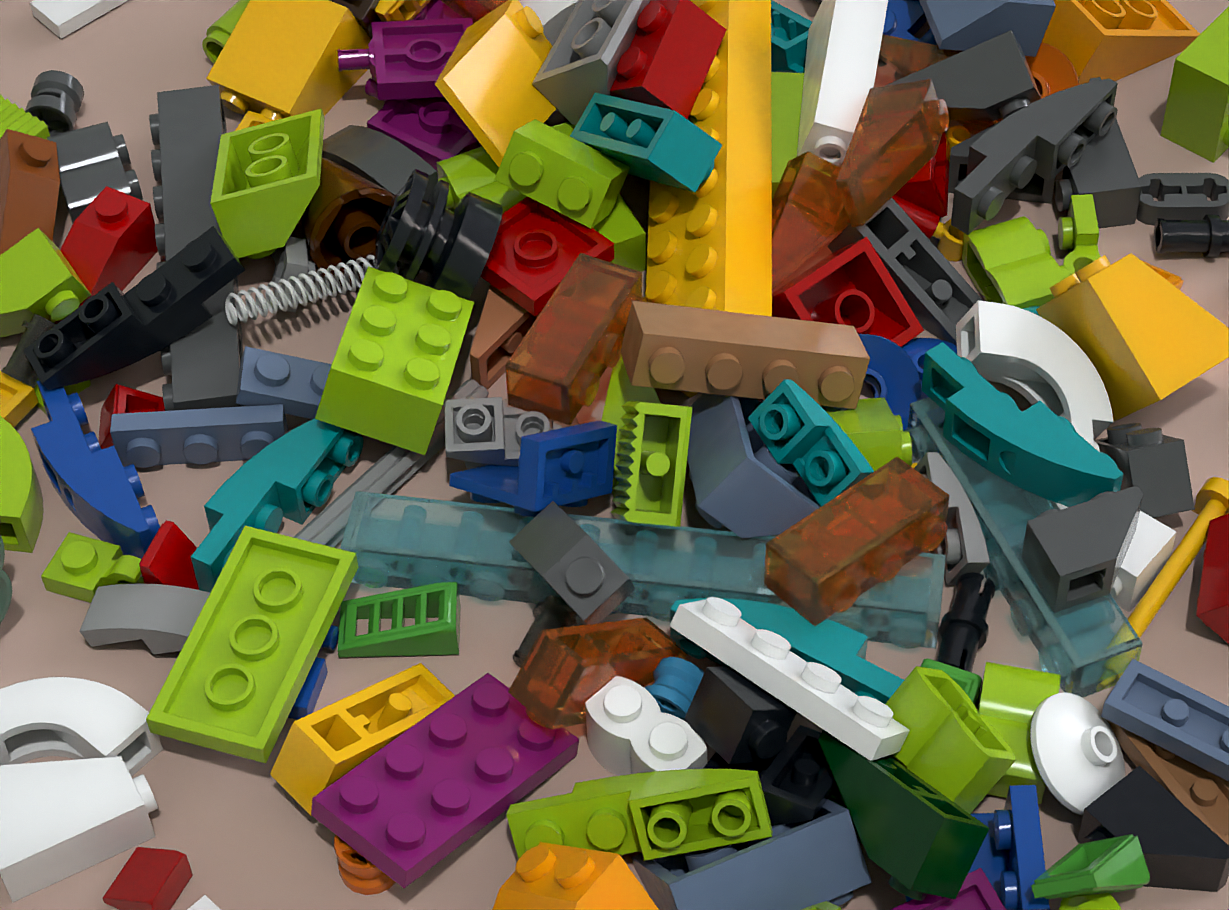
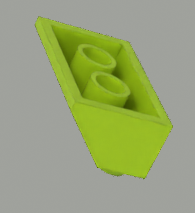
[210,108,325,259]

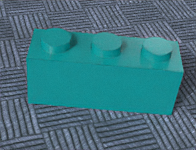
[570,92,722,193]

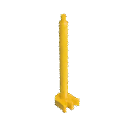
[1092,477,1229,685]

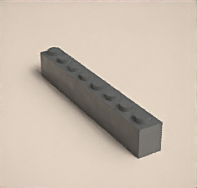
[149,85,245,411]

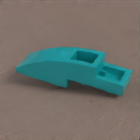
[921,342,1124,507]
[191,418,364,593]
[670,598,904,704]

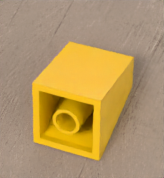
[206,0,371,120]
[1036,253,1229,422]

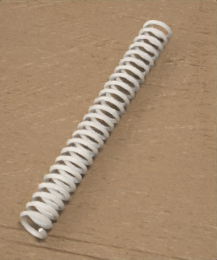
[225,255,423,326]

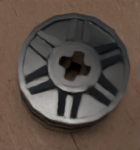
[372,169,503,300]

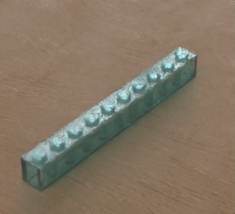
[340,491,946,649]

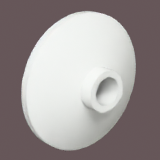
[1030,693,1125,816]

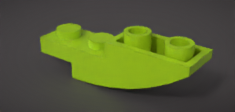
[506,768,773,861]

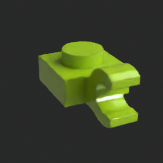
[1058,194,1101,275]
[41,532,144,603]

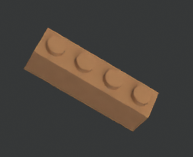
[621,301,870,409]

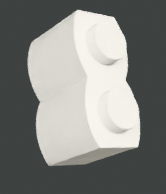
[585,676,707,776]

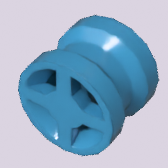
[645,657,705,720]

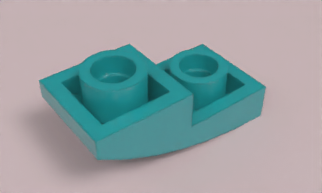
[748,379,875,510]

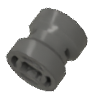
[25,70,84,136]

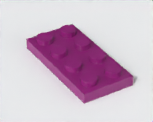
[311,673,580,889]

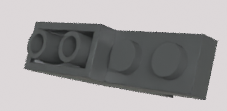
[951,78,1118,235]

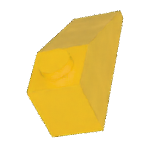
[270,663,455,816]

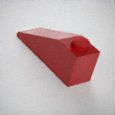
[22,186,158,340]

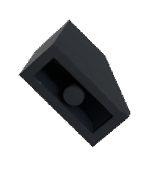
[684,666,797,764]
[1077,766,1229,892]

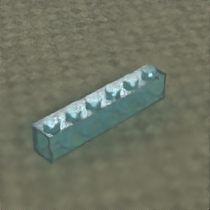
[904,397,1143,698]

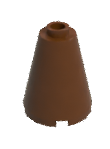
[301,158,399,288]

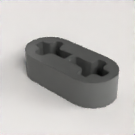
[1136,173,1229,226]

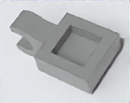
[270,235,315,313]

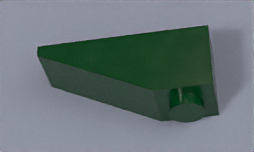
[818,730,990,901]

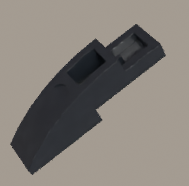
[23,226,245,390]

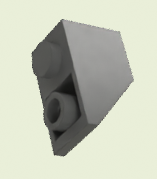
[1094,423,1195,518]
[1021,485,1143,613]

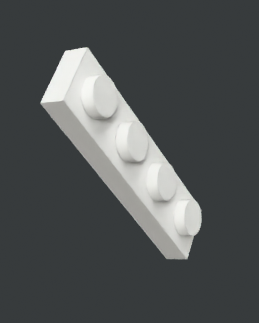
[670,597,910,761]

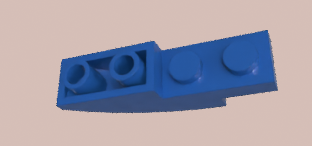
[31,380,160,559]

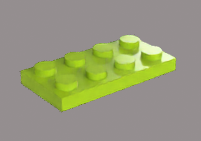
[146,526,358,764]

